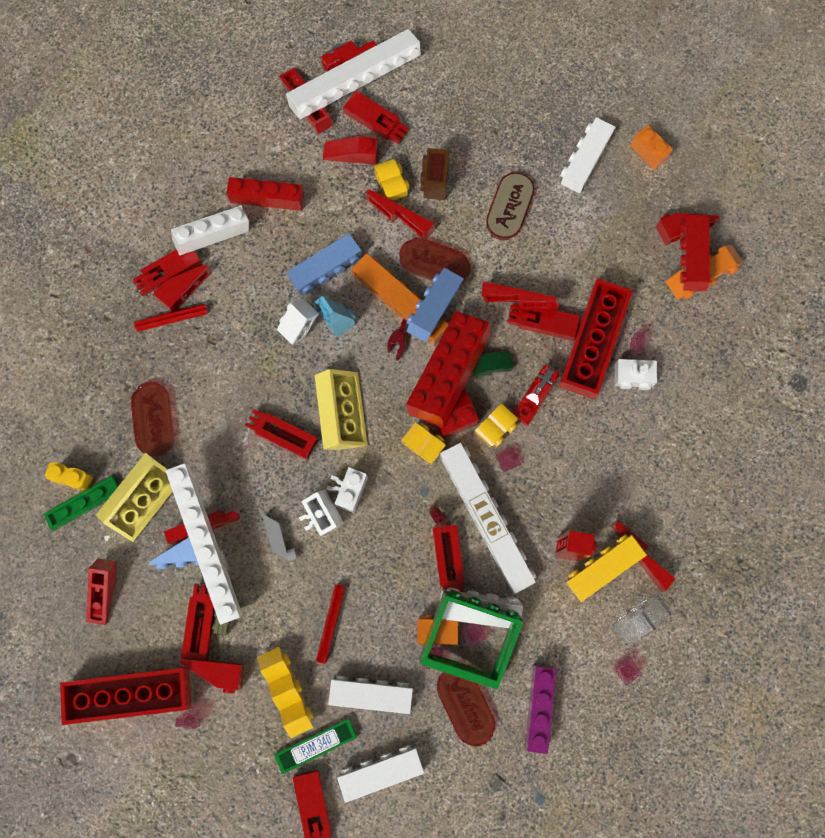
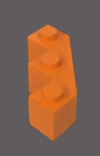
[665,245,744,300]

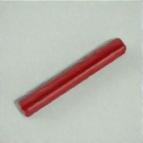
[134,304,208,332]
[316,584,345,664]

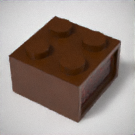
[420,148,450,200]

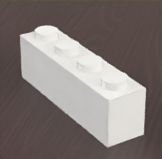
[560,117,615,194]
[171,206,249,256]
[440,588,523,628]
[328,676,413,714]
[337,745,424,803]

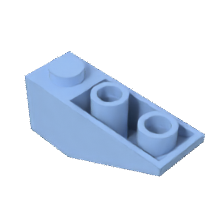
[149,538,199,569]

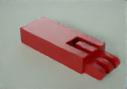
[343,91,409,144]
[132,249,203,296]
[507,304,580,341]
[245,409,318,461]
[164,510,240,545]
[432,525,465,592]
[181,583,215,661]
[292,769,332,838]

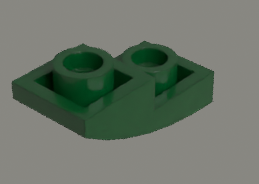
[473,351,514,376]

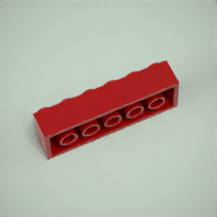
[558,278,633,400]
[406,311,492,428]
[60,667,192,725]

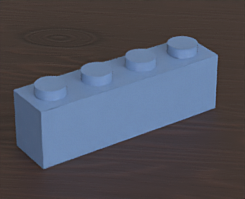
[286,233,362,296]
[406,268,464,343]

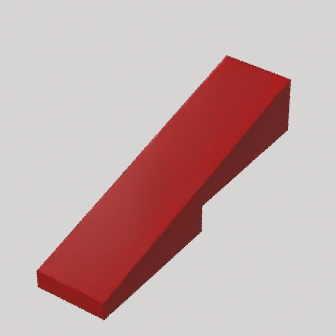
[279,68,333,134]
[366,189,435,241]
[482,281,559,309]
[611,521,676,592]

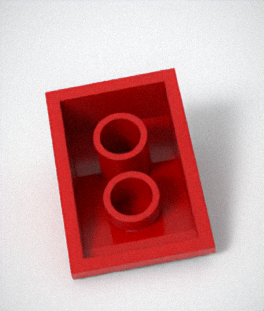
[437,389,479,439]

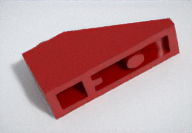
[323,136,378,165]
[656,213,720,246]
[153,264,211,312]
[86,558,117,625]
[180,658,244,694]

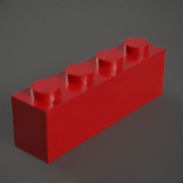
[226,177,304,211]
[680,215,710,291]
[555,530,597,561]

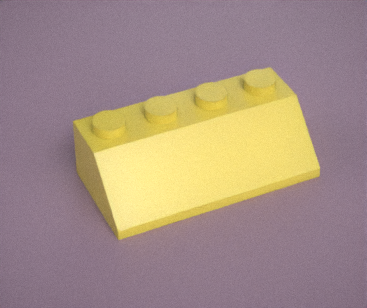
[315,369,368,450]
[96,453,173,542]

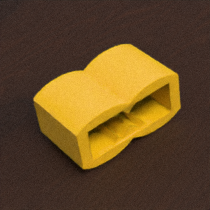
[374,159,409,201]
[474,403,518,448]
[401,422,446,465]
[45,462,94,491]

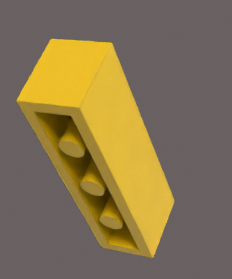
[566,534,647,602]

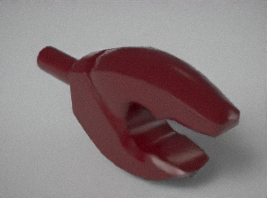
[387,319,407,361]
[429,503,448,530]

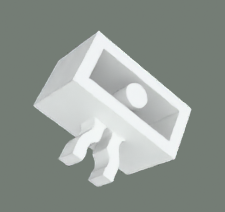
[277,298,319,345]
[615,359,657,390]
[326,467,368,513]
[299,489,344,536]

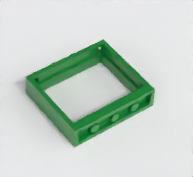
[419,590,523,690]

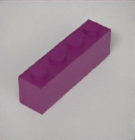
[525,665,556,754]

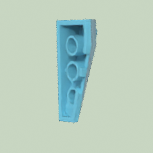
[315,296,356,337]

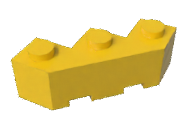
[257,647,314,738]

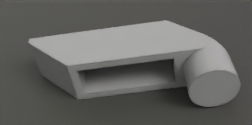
[263,515,297,561]

